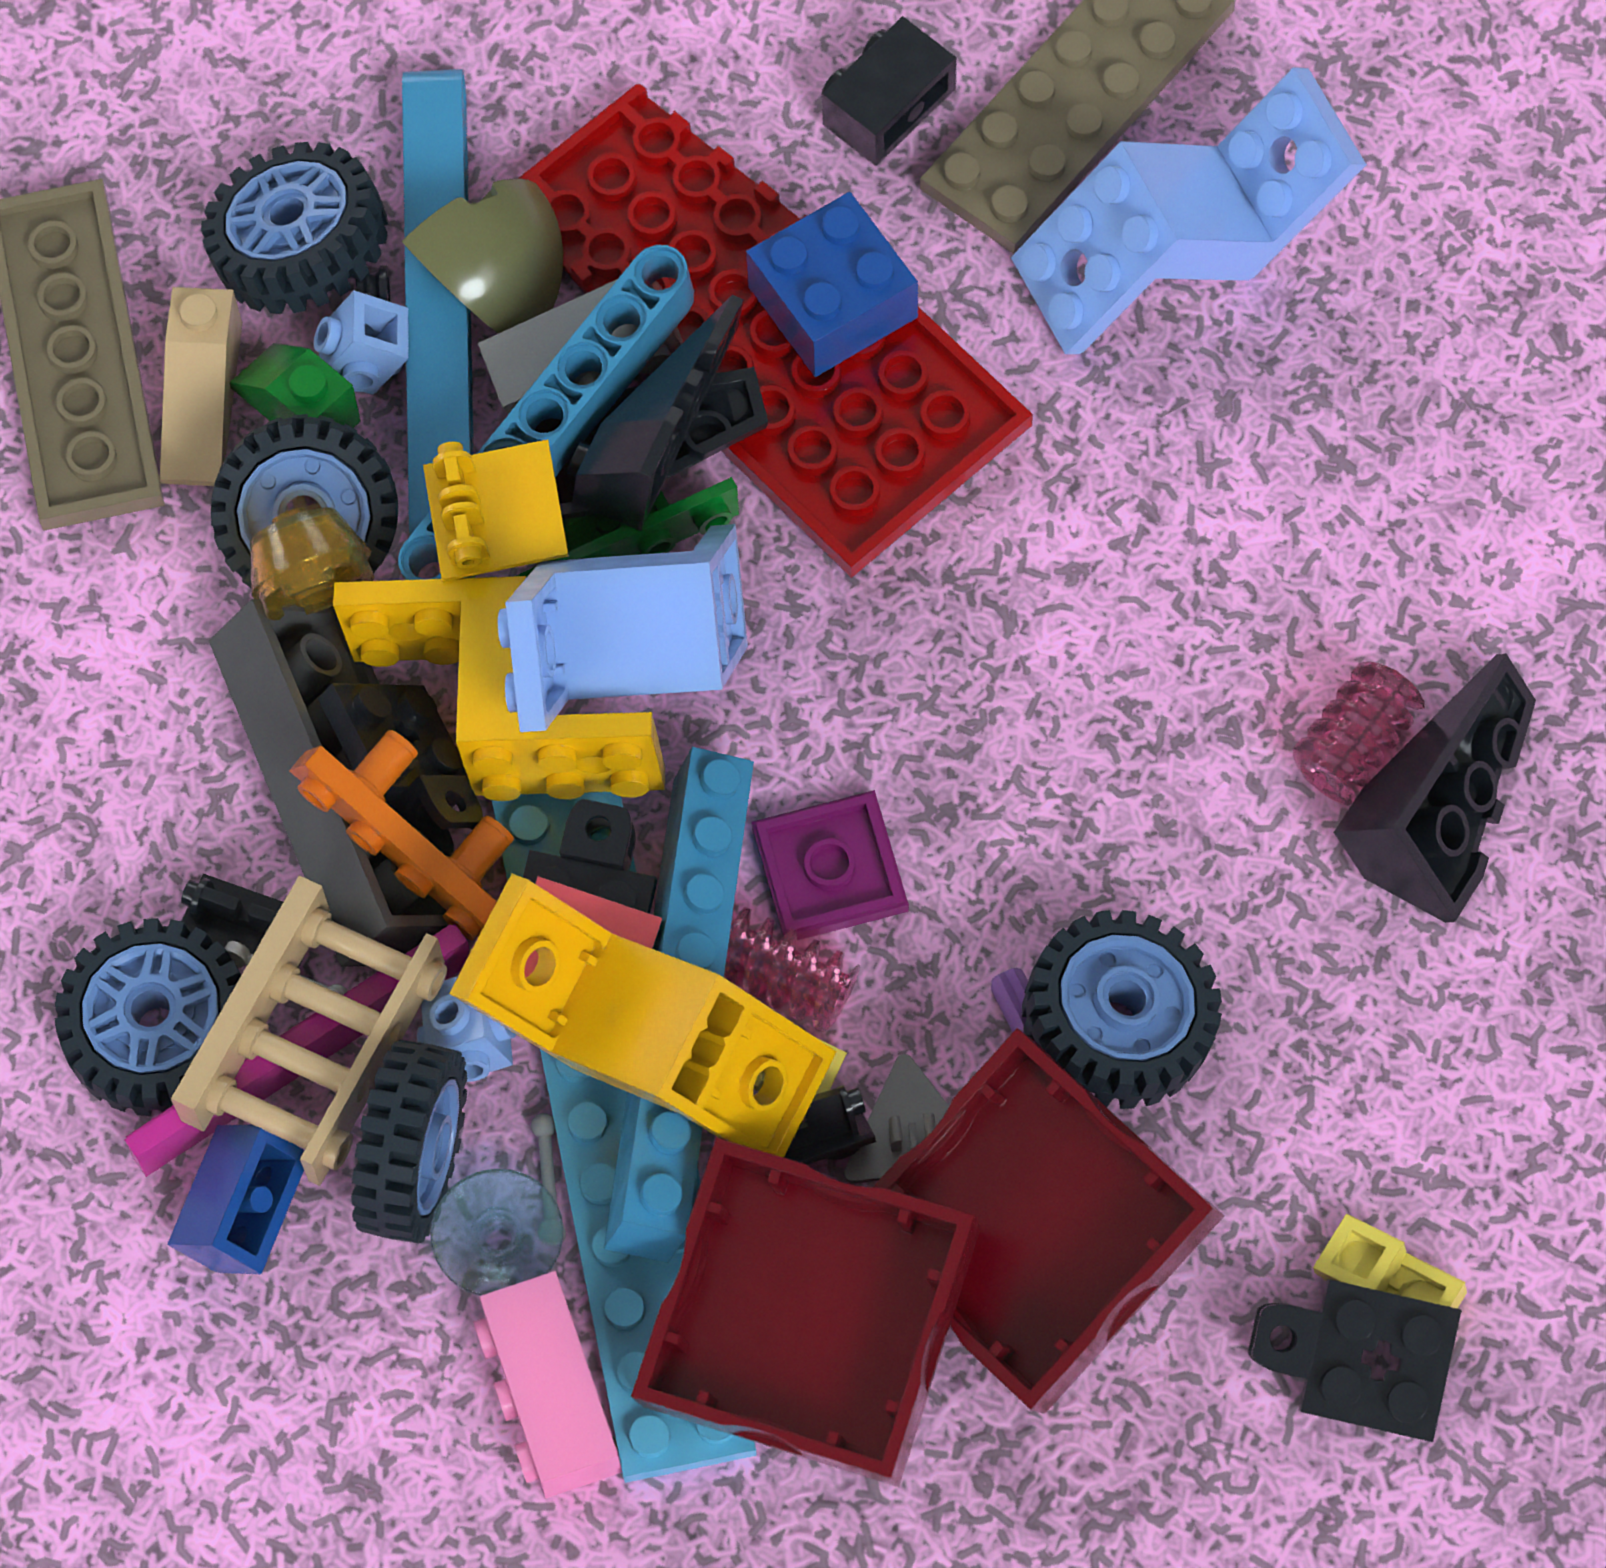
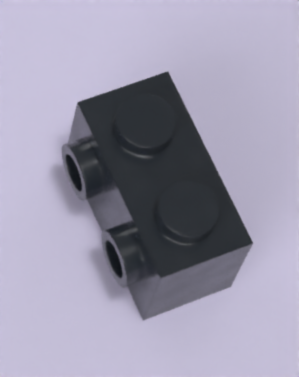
[821,16,957,166]

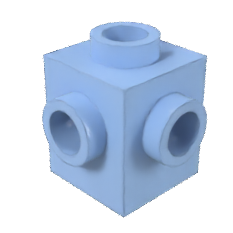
[314,290,408,395]
[417,976,516,1082]

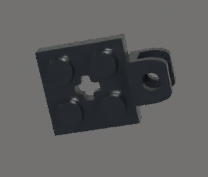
[318,683,483,856]
[523,799,658,914]
[1248,1279,1462,1442]

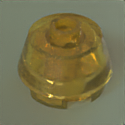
[250,507,374,621]

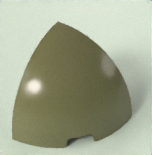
[401,179,563,334]

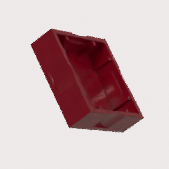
[872,1028,1225,1414]
[631,1137,981,1487]

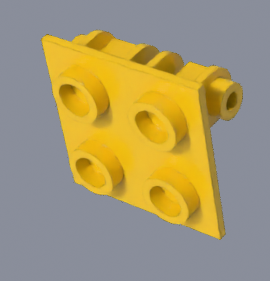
[423,439,569,582]

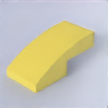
[1313,1213,1467,1309]

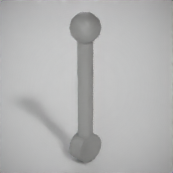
[531,1113,566,1247]

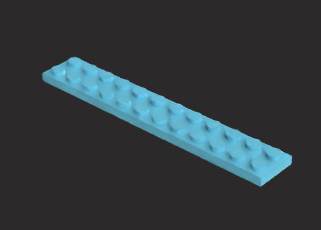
[492,792,757,1483]

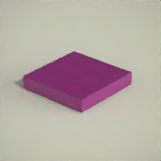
[751,790,909,944]

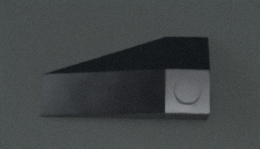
[567,295,744,531]

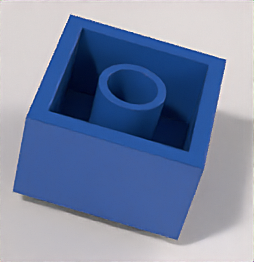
[746,191,918,377]

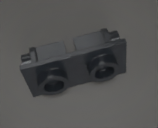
[181,874,303,968]
[784,1085,877,1165]

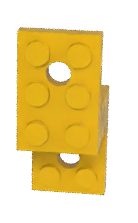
[333,576,665,801]
[449,874,837,1158]

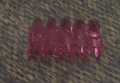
[1293,661,1425,806]
[724,907,860,1032]

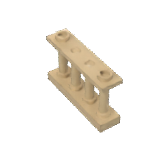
[171,875,447,1186]

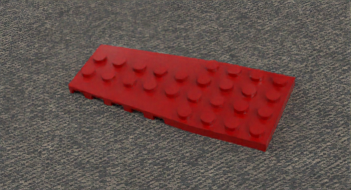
[517,84,1033,578]

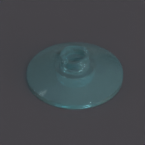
[431,1169,564,1296]

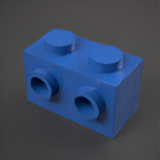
[167,1125,304,1274]

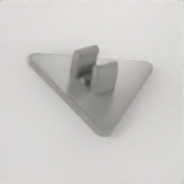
[844,1054,949,1183]

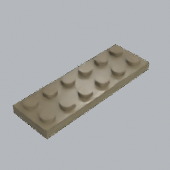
[920,0,1235,254]
[0,178,165,531]

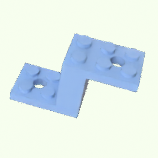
[1011,67,1367,354]
[498,524,748,732]

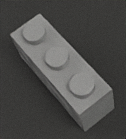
[478,279,683,414]

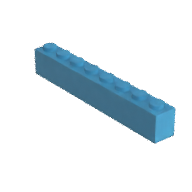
[604,747,754,1263]

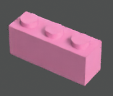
[473,1271,622,1498]

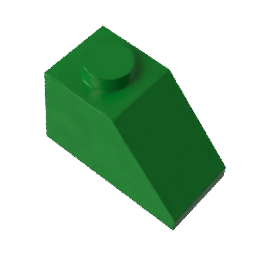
[230,343,361,428]

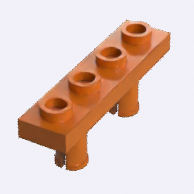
[289,730,514,940]

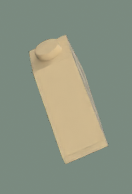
[160,287,243,486]

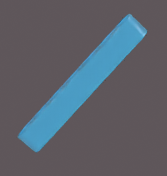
[398,245,694,580]

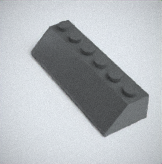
[209,599,451,967]

